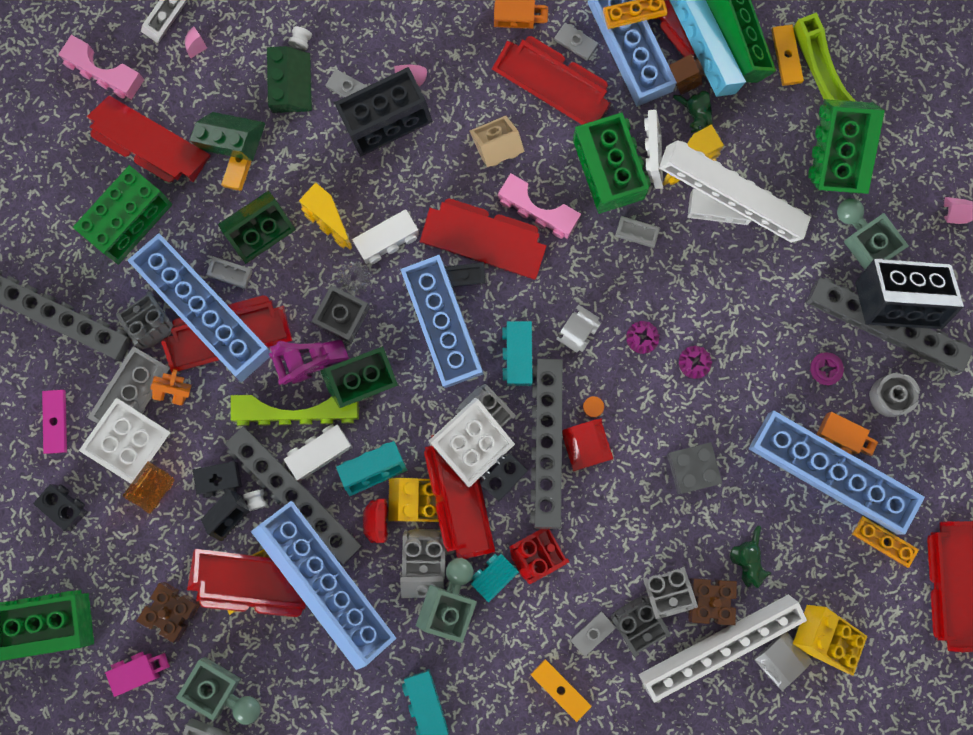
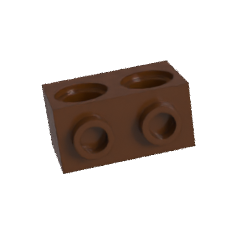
[669,54,704,95]

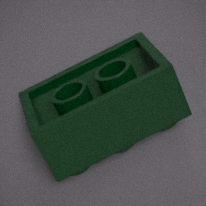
[267,46,312,113]
[189,112,265,161]
[218,190,296,264]
[320,346,398,408]

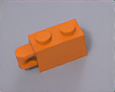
[494,0,548,29]
[816,412,878,456]

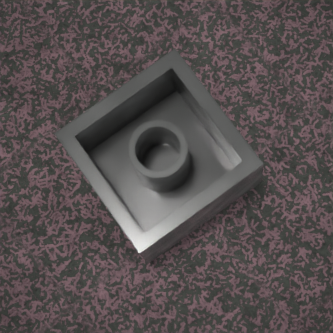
[312,285,370,344]
[667,442,723,495]

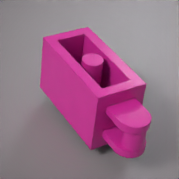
[105,652,170,697]

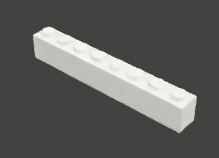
[659,140,811,243]
[638,594,807,703]

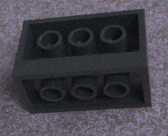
[334,67,433,157]
[855,258,964,329]

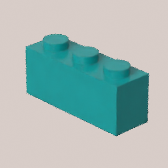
[502,321,532,386]
[336,441,408,496]
[402,669,449,735]

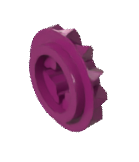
[626,321,660,354]
[679,345,712,379]
[809,352,844,386]

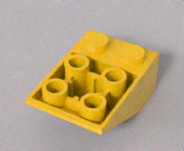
[663,124,724,185]
[299,182,352,250]
[388,478,439,522]
[793,605,867,676]

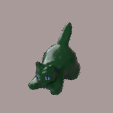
[673,91,713,133]
[730,525,771,588]

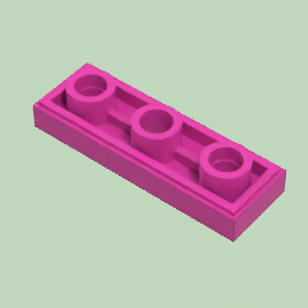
[42,390,67,454]

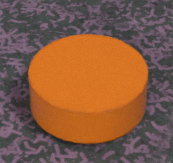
[583,396,604,418]

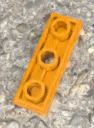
[603,0,667,29]
[771,24,804,86]
[221,157,252,191]
[852,516,919,568]
[530,659,592,722]

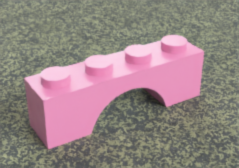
[58,35,144,100]
[498,173,581,239]

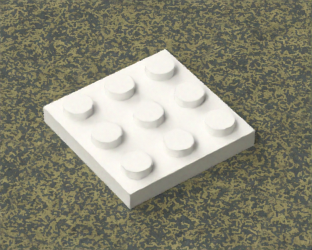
[644,110,663,189]
[79,397,170,485]
[429,398,515,487]

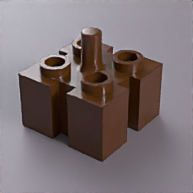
[688,578,737,625]
[137,582,200,643]

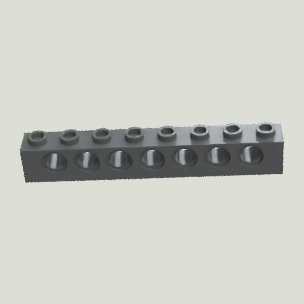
[0,272,132,362]
[806,277,973,374]
[530,359,563,529]
[225,426,363,565]

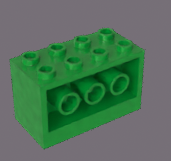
[808,99,885,194]
[573,112,651,214]
[72,165,173,265]
[0,590,94,661]

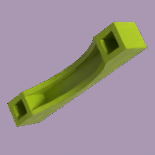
[793,12,857,102]
[231,395,359,426]

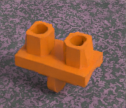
[150,369,191,406]

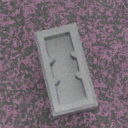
[554,23,598,61]
[325,69,367,97]
[615,216,660,248]
[206,256,253,290]
[400,576,444,598]
[570,611,616,657]

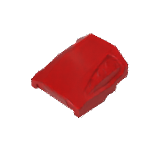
[562,418,613,472]
[363,499,388,543]
[509,529,569,584]

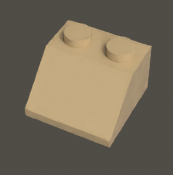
[470,116,525,167]

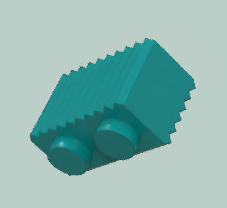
[471,554,519,603]

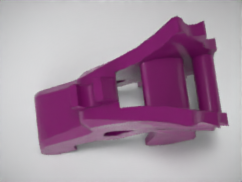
[269,340,349,385]

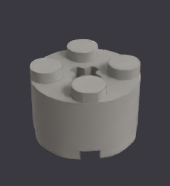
[556,305,601,353]
[869,373,920,417]

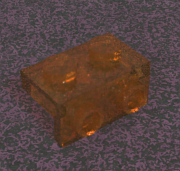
[122,461,175,514]

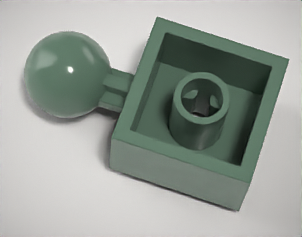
[837,198,909,270]
[416,558,477,643]
[176,657,261,725]

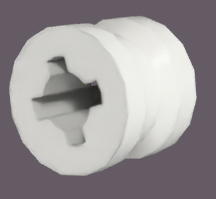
[288,26,312,51]
[243,489,268,511]

